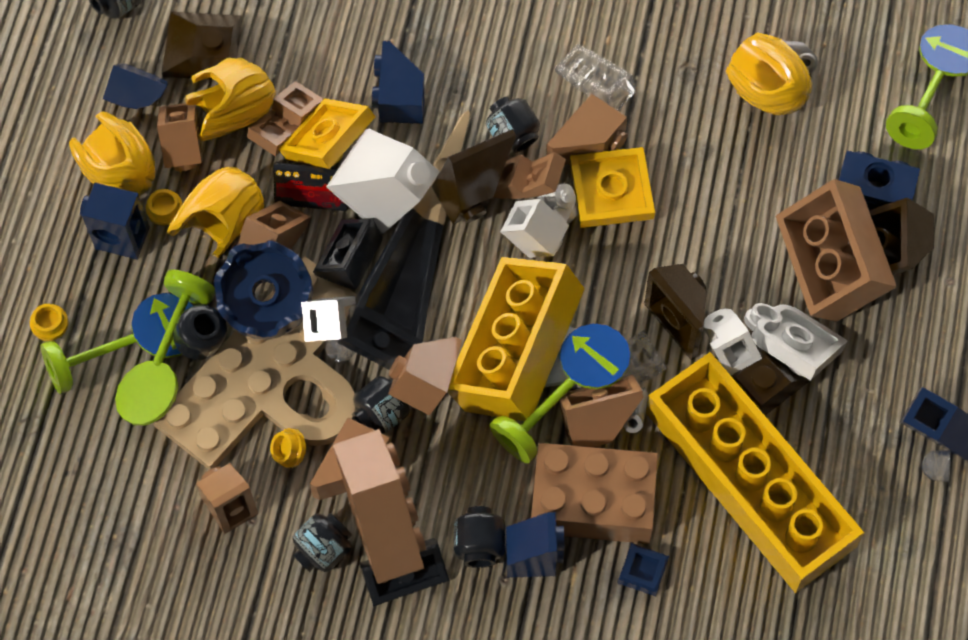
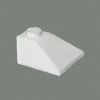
[326,129,440,234]

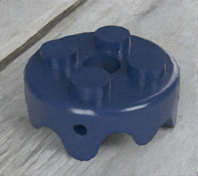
[214,241,313,340]

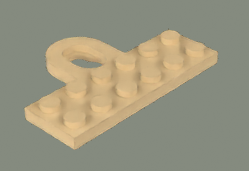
[153,256,357,470]

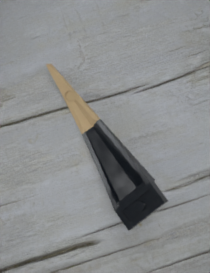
[337,110,470,370]

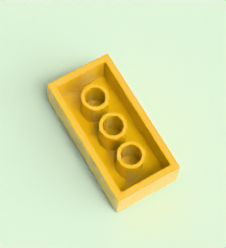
[447,257,585,421]

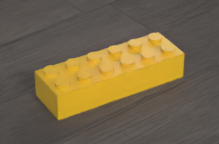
[646,352,864,594]

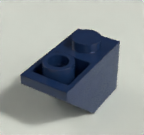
[372,41,425,124]
[899,387,968,462]
[506,512,565,578]

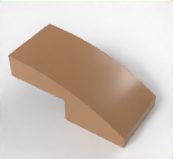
[247,81,323,157]
[493,152,566,199]

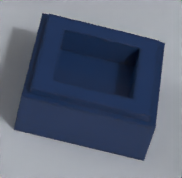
[618,543,669,597]

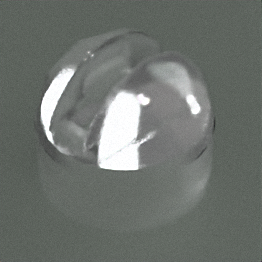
[326,339,356,362]
[922,450,950,482]

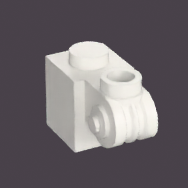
[500,183,578,258]

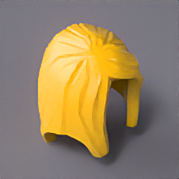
[726,33,812,115]
[185,58,276,141]
[69,111,155,196]
[167,167,264,258]

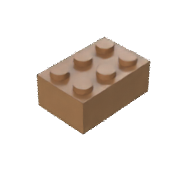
[776,179,897,322]
[333,429,426,584]
[531,443,658,544]

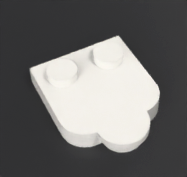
[744,303,848,381]

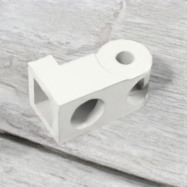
[703,308,762,375]

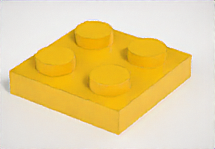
[279,98,376,169]
[570,147,655,228]

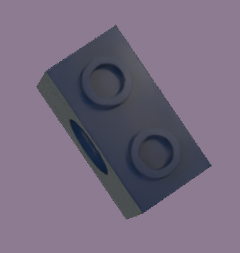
[838,150,920,210]
[80,183,150,260]

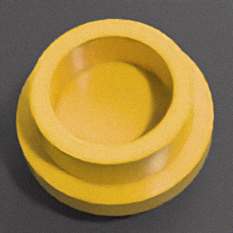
[146,189,183,225]
[29,304,69,341]
[270,428,306,468]

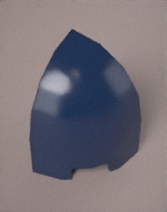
[103,63,169,109]

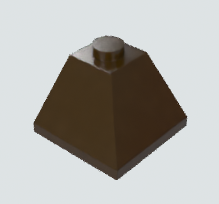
[161,12,242,80]
[432,129,516,224]
[869,197,934,275]
[644,264,707,360]
[715,330,815,416]

